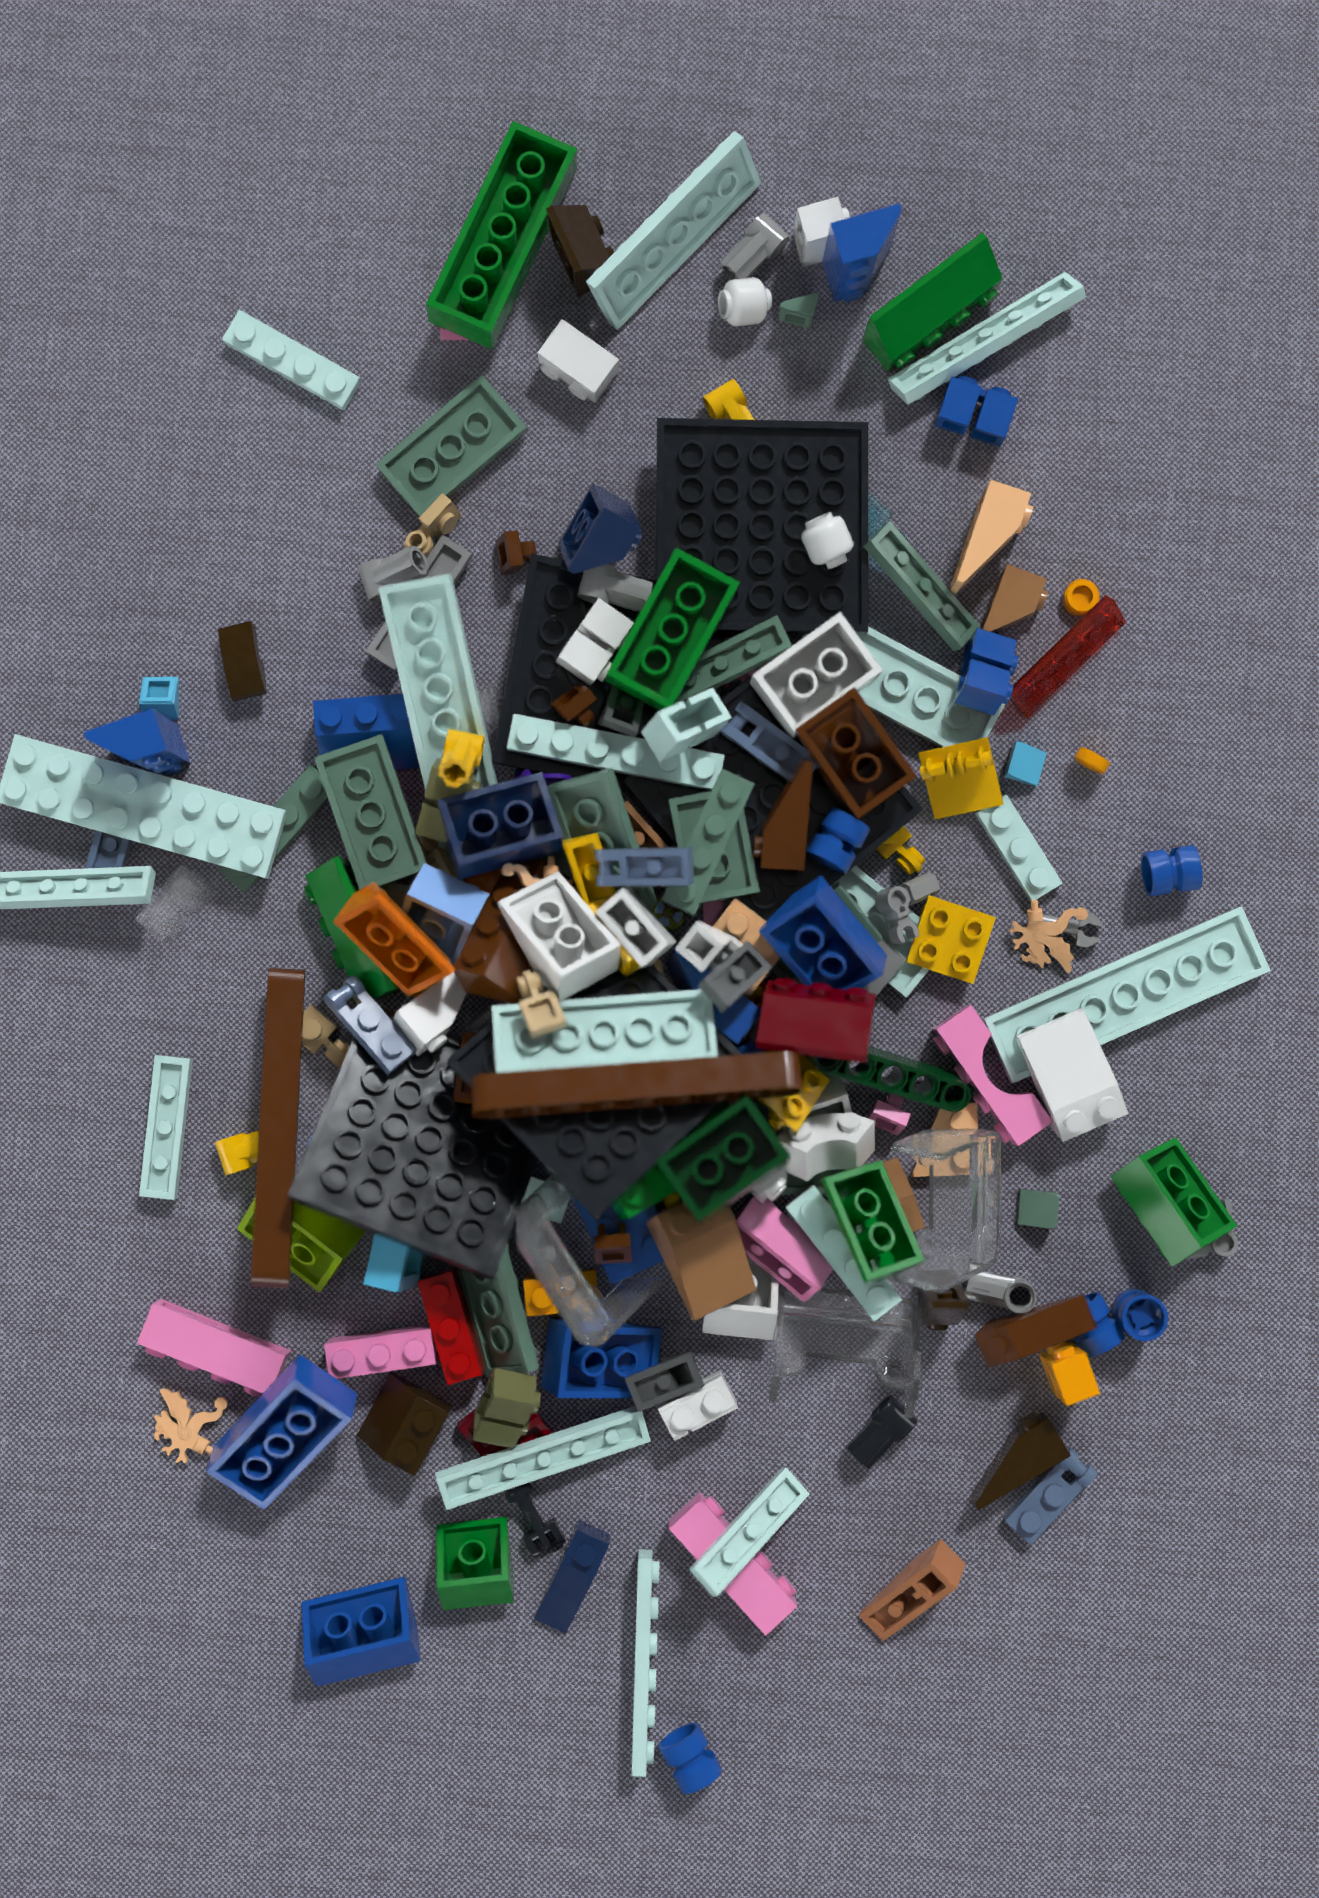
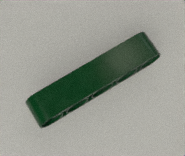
[805,1046,971,1112]

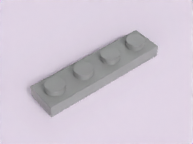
[366,535,473,673]

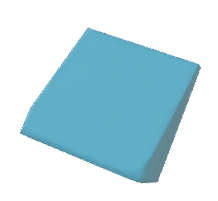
[139,677,179,720]
[1003,741,1047,787]

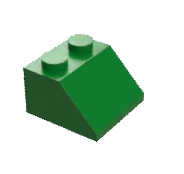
[436,1517,514,1610]

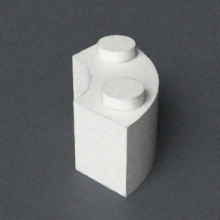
[777,1112,875,1181]

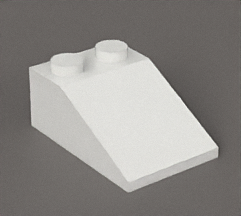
[498,871,621,1002]
[1017,1008,1128,1142]

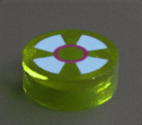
[651,895,686,930]

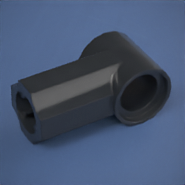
[846,1395,918,1469]

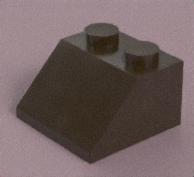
[546,205,614,297]
[357,1372,453,1476]

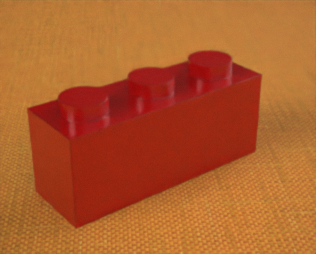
[417,1267,485,1385]

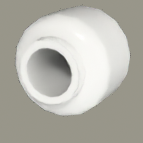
[718,277,772,327]
[801,512,854,569]

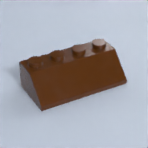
[454,859,578,1004]

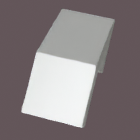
[675,921,743,972]

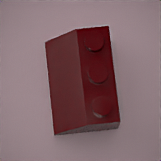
[756,978,876,1063]

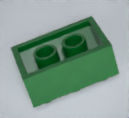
[1110,1137,1237,1267]
[821,1160,925,1283]

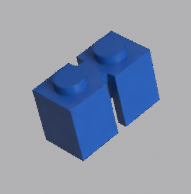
[934,376,1018,447]
[954,628,1019,716]

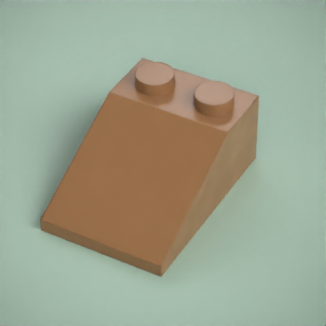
[646,1202,756,1321]

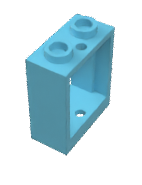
[363,1234,425,1293]

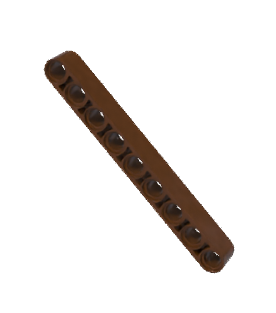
[251,968,305,1288]
[471,1052,803,1119]

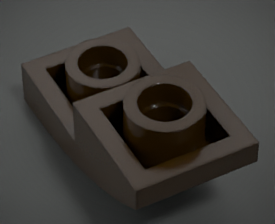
[218,621,267,702]

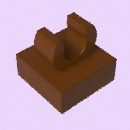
[495,530,537,575]
[550,683,596,727]
[594,1222,632,1264]

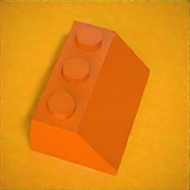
[333,882,455,997]

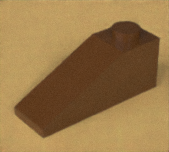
[753,757,813,870]
[974,1293,1097,1368]

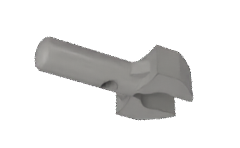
[1043,912,1104,948]

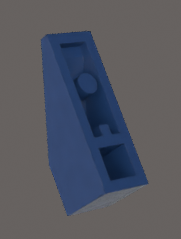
[534,1519,610,1633]

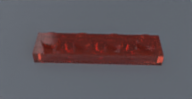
[1010,595,1126,719]

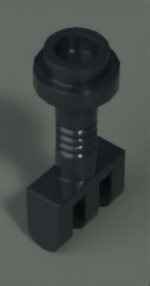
[505,1482,566,1558]

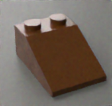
[795,687,917,819]

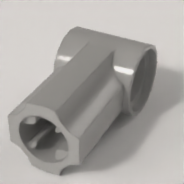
[720,213,790,280]
[358,546,429,603]
[577,564,653,612]
[964,1268,1037,1313]

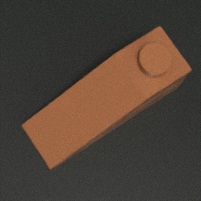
[859,1539,966,1641]

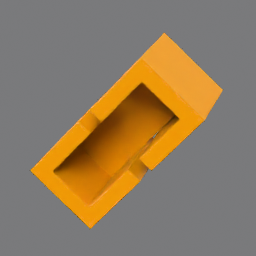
[1038,1341,1101,1406]

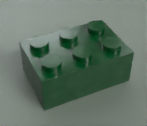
[656,1096,791,1226]

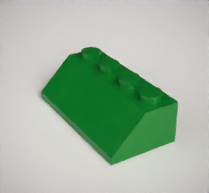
[862,232,1003,373]
[304,856,402,1002]

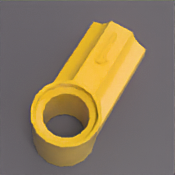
[702,379,754,420]
[438,728,485,788]
[214,1129,259,1176]

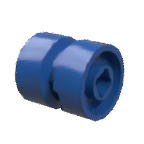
[806,807,871,874]
[1141,845,1203,897]
[1111,1288,1169,1342]
[1074,1291,1125,1358]
[658,1722,722,1794]

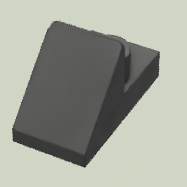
[597,685,645,737]
[697,941,772,1012]
[625,1351,705,1412]

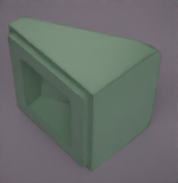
[778,293,820,328]
[1017,1189,1059,1229]

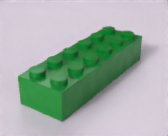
[426,121,577,350]

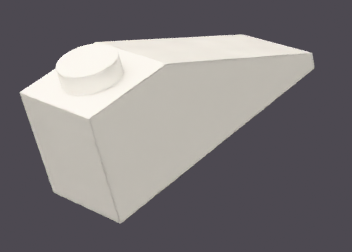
[392,972,467,1056]

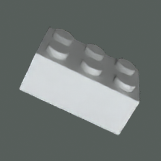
[750,612,883,739]

